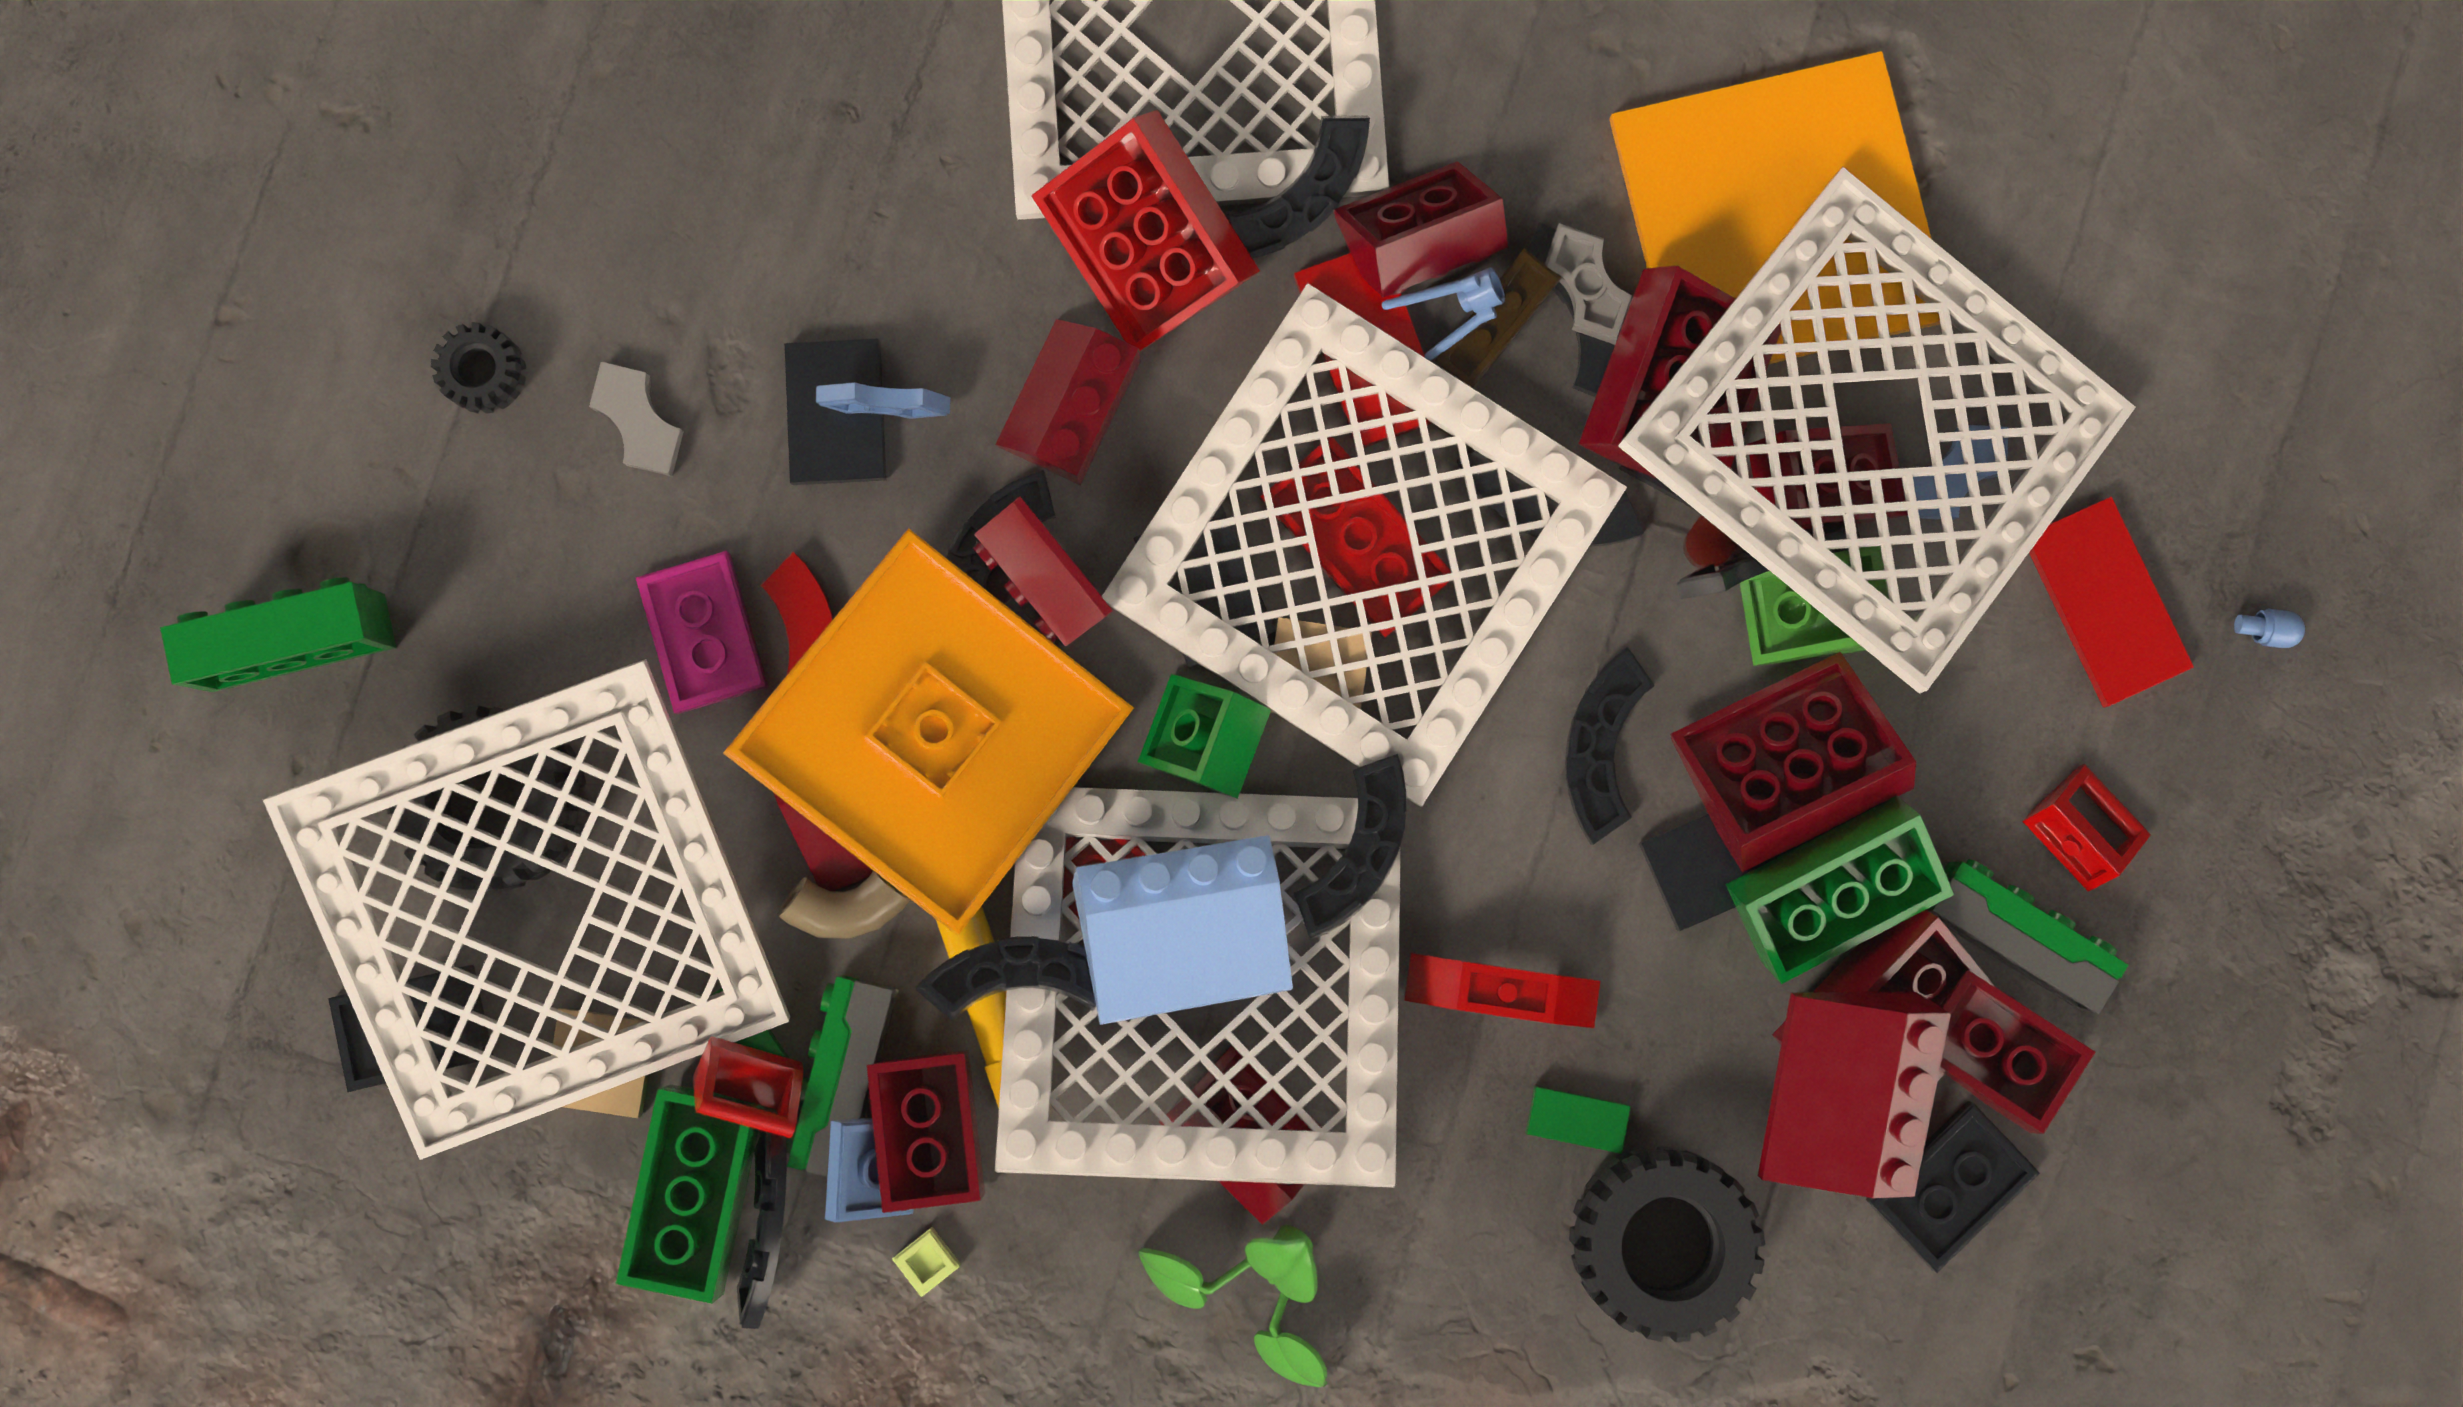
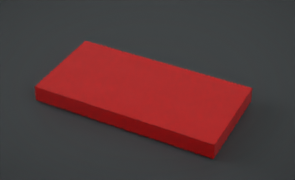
[1294,253,1432,448]
[1260,437,1451,639]
[2029,496,2194,708]

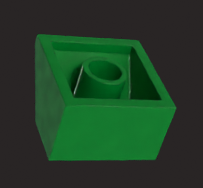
[1137,674,1271,799]

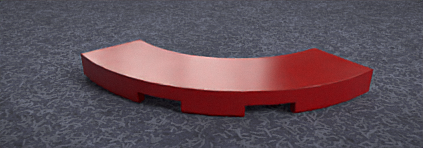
[760,552,834,676]

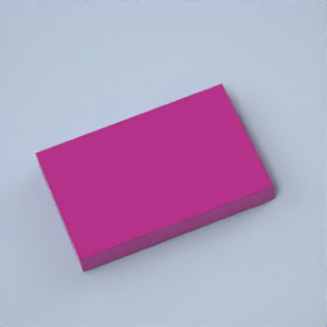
[636,551,768,714]

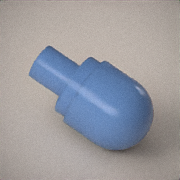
[2234,608,2305,648]

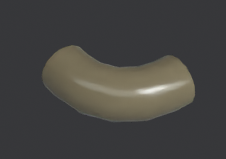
[777,871,911,939]

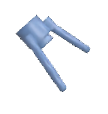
[1382,267,1505,361]

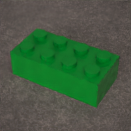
[160,577,396,692]
[1726,795,1954,985]
[616,1084,764,1304]

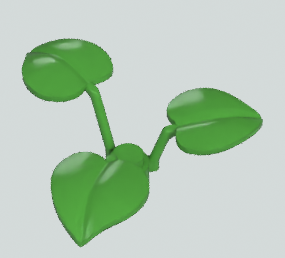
[1138,1225,1328,1387]

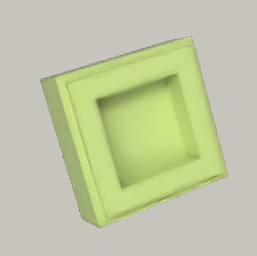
[892,1227,961,1297]

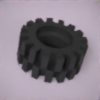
[431,322,527,414]

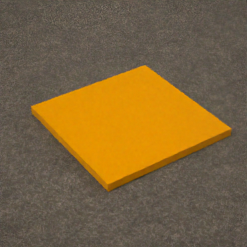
[1609,51,1940,364]
[724,528,1134,935]

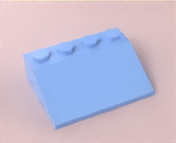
[1072,835,1293,1025]

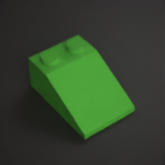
[1740,546,1889,666]

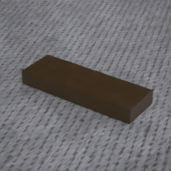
[1435,248,1562,388]

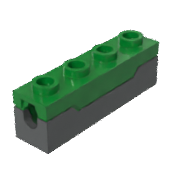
[1926,859,2129,1014]
[786,975,899,1177]

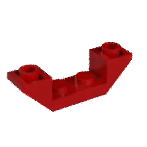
[1404,953,1601,1028]

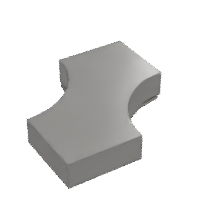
[1545,223,1633,344]
[589,362,684,476]

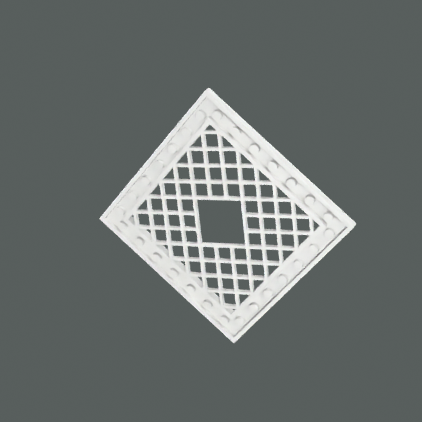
[1002,0,1389,220]
[1618,167,2136,694]
[1102,283,1627,807]
[263,659,790,1160]
[995,787,1401,1187]

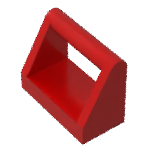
[2022,764,2151,892]
[693,1036,804,1138]

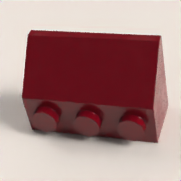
[1334,161,1508,297]
[995,319,1141,486]
[973,497,1113,646]
[1159,1045,1322,1225]
[867,1050,985,1213]

